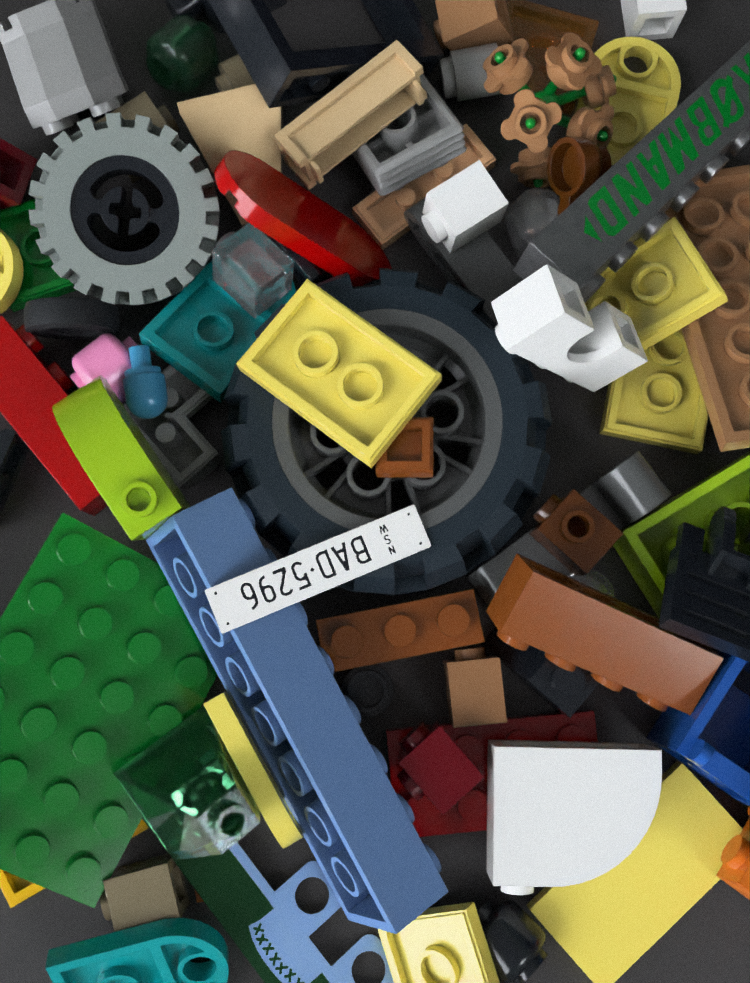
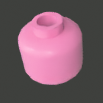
[69,333,137,404]

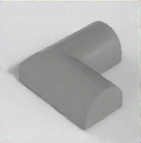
[123,365,222,490]

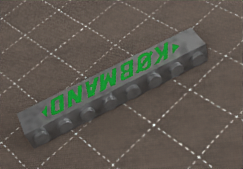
[513,41,750,302]

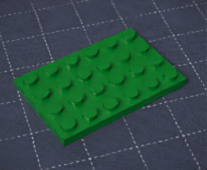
[0,512,217,908]

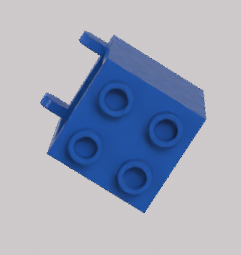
[646,647,750,806]

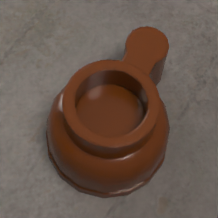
[547,136,612,216]

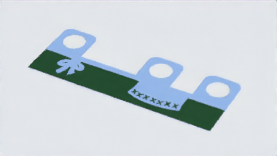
[142,745,394,983]

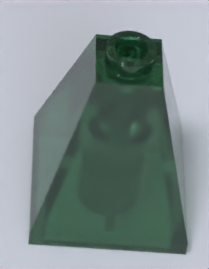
[113,706,260,860]

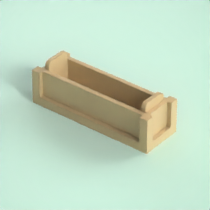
[274,40,428,190]

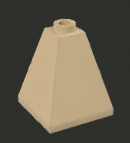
[177,84,283,236]

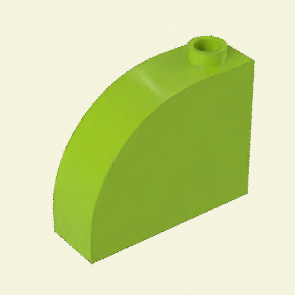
[52,375,191,541]

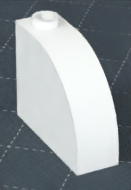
[486,740,662,895]

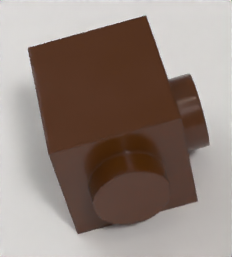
[529,489,623,577]

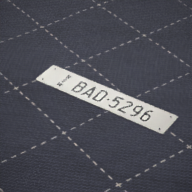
[205,504,431,634]

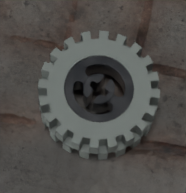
[28,112,219,305]

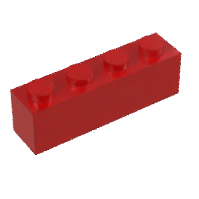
[0,316,107,516]

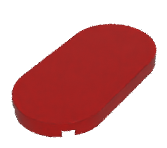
[214,150,392,287]

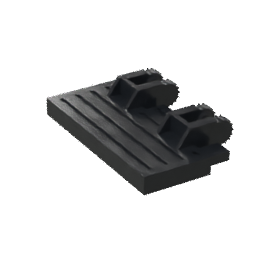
[658,506,750,662]

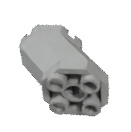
[0,0,129,136]

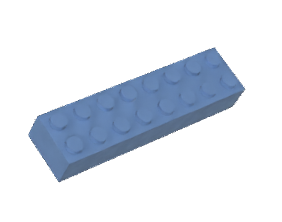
[146,487,449,934]

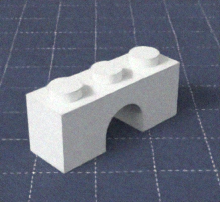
[491,264,648,392]

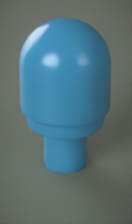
[122,345,168,419]

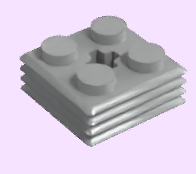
[352,74,466,196]

